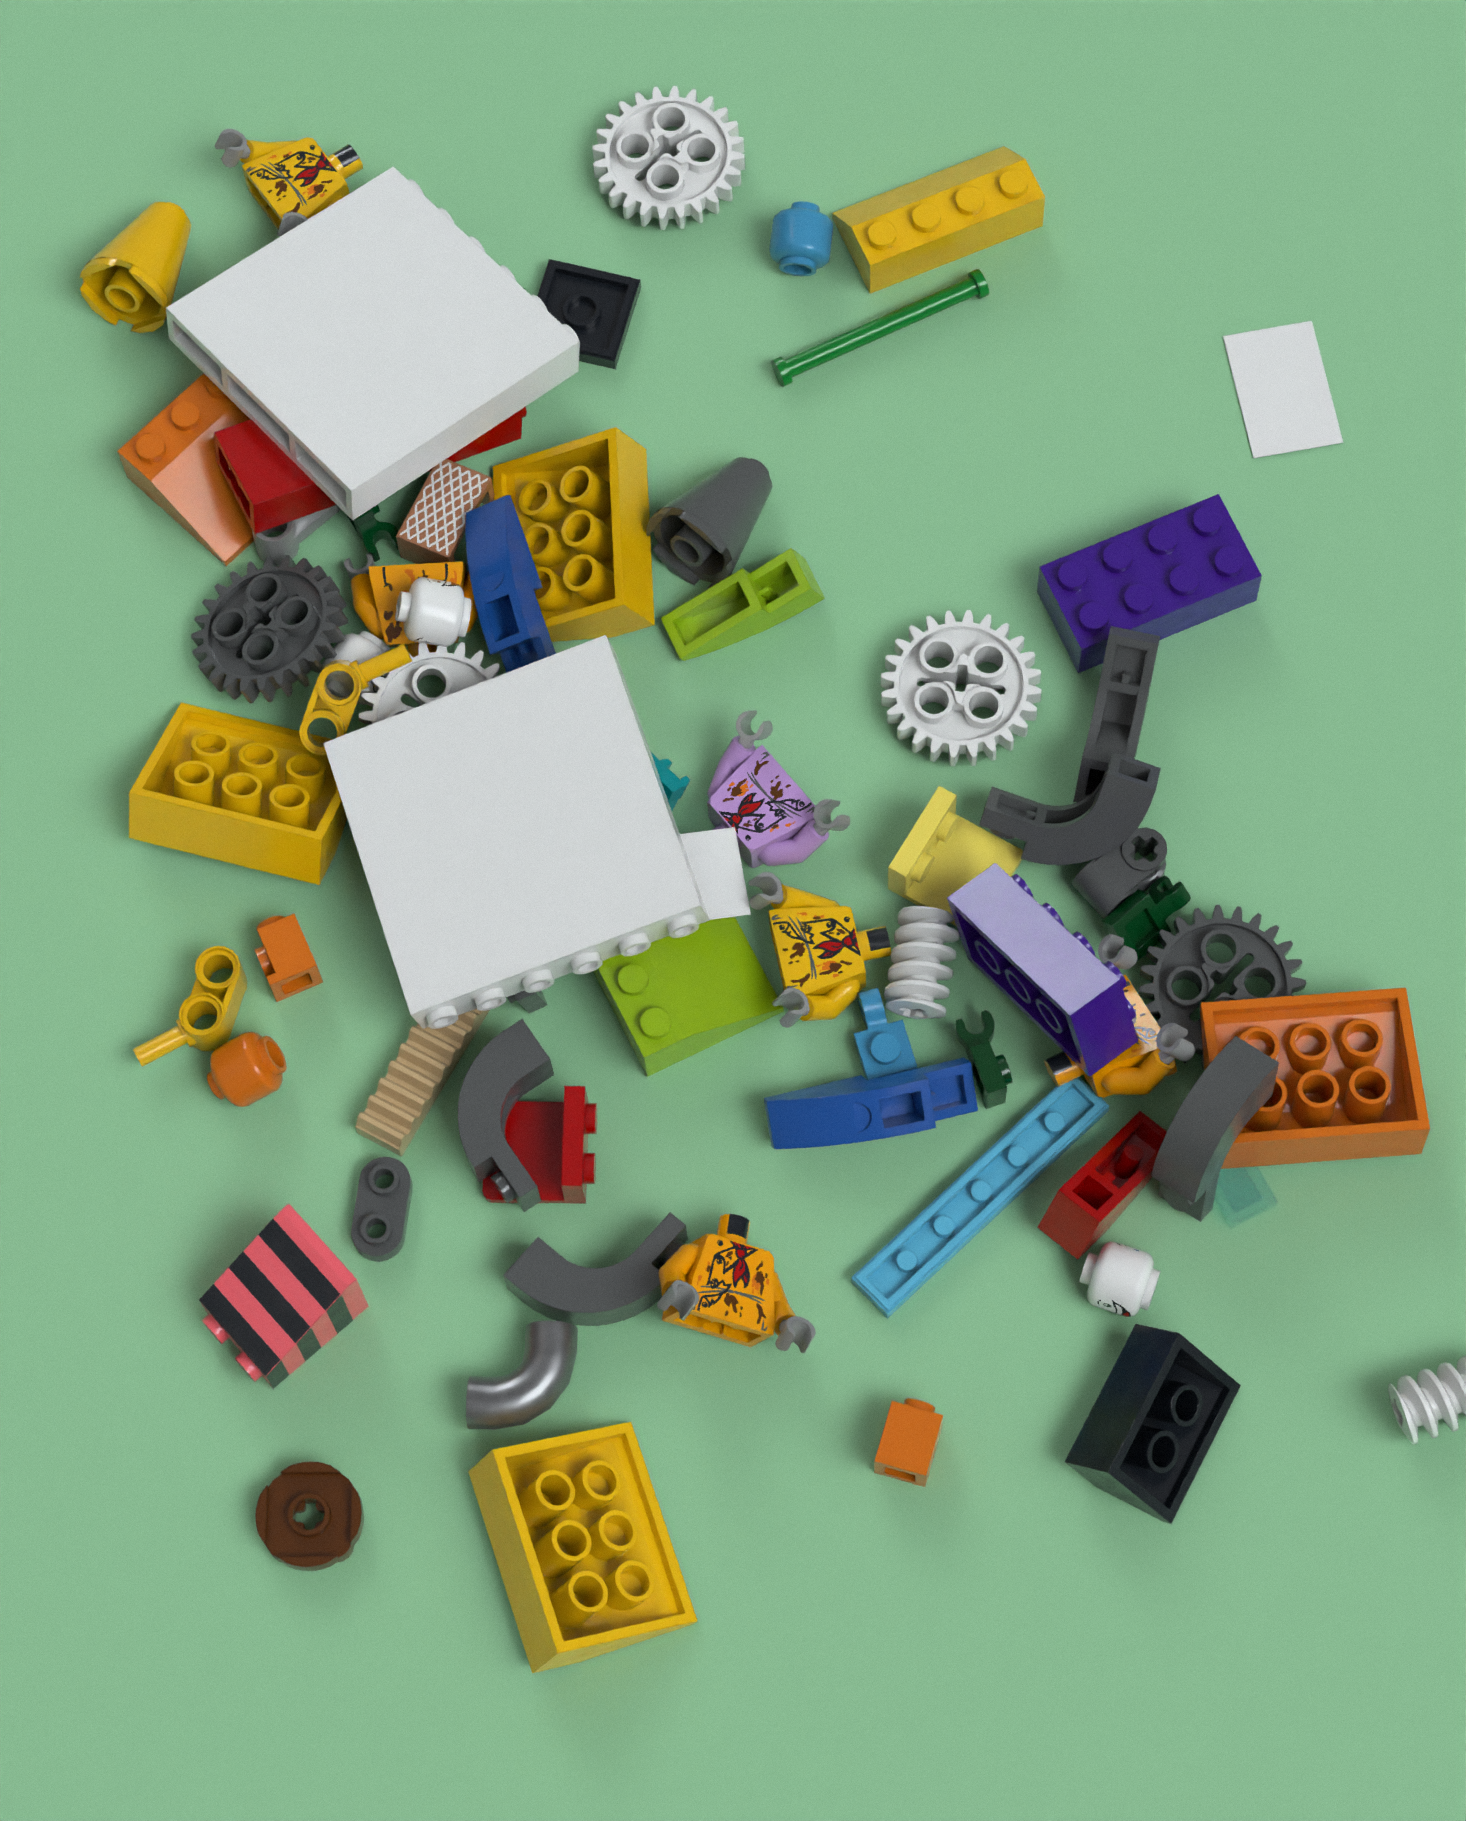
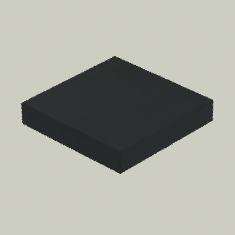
[537,259,641,369]

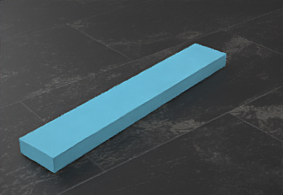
[851,1077,1109,1319]

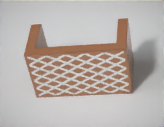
[396,459,495,564]

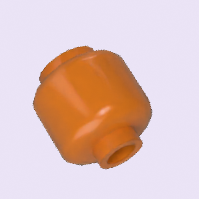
[207,1032,287,1107]

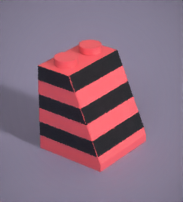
[199,1204,369,1389]

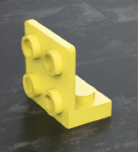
[888,786,1023,926]

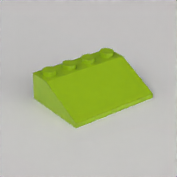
[593,917,784,1077]

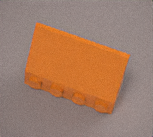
[117,373,254,566]
[1200,988,1430,1169]

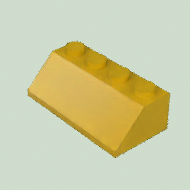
[832,146,1045,294]

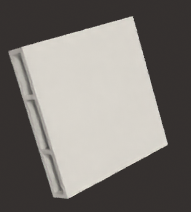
[166,167,580,520]
[323,635,710,1029]

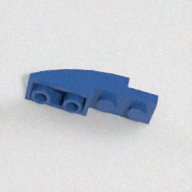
[465,495,556,672]
[764,1057,978,1149]

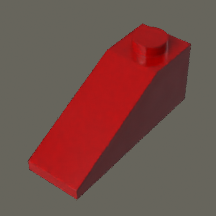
[1037,1111,1167,1260]

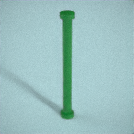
[771,269,989,387]

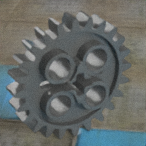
[191,555,348,703]
[1138,905,1306,1070]

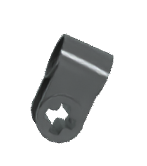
[1072,827,1167,919]

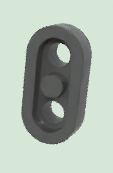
[351,1157,413,1262]

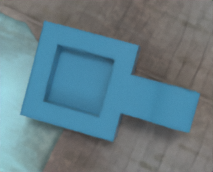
[853,988,917,1080]

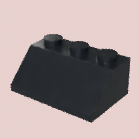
[1065,1324,1241,1524]

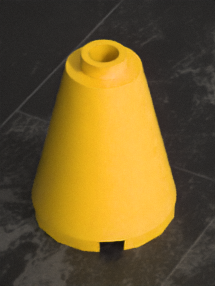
[80,202,191,333]

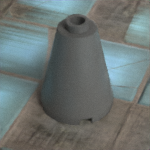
[646,457,772,588]

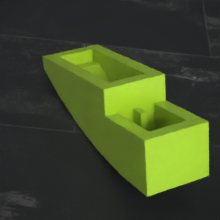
[661,548,825,661]

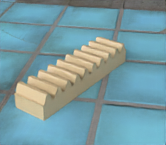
[355,1009,489,1157]

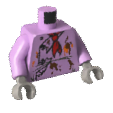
[707,710,850,868]

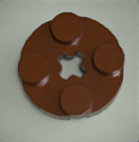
[255,1461,364,1571]

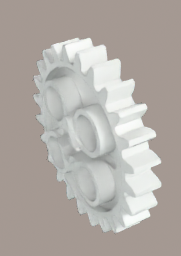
[592,86,745,230]
[881,610,1042,766]
[359,642,500,725]

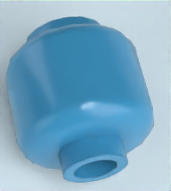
[769,201,833,276]

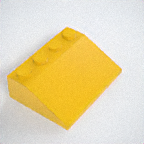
[493,427,655,642]
[129,702,347,885]
[468,1422,698,1673]

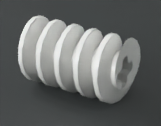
[884,906,960,1019]
[1388,1356,1466,1445]

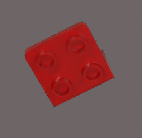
[482,1086,597,1204]

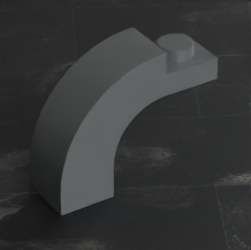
[1073,626,1160,802]
[979,752,1161,865]
[458,1019,554,1212]
[1151,1036,1279,1222]
[503,1212,688,1326]

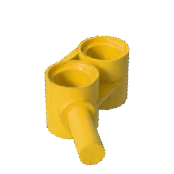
[299,644,412,755]
[133,946,248,1067]

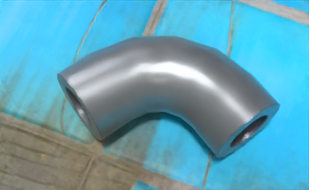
[466,1320,578,1430]

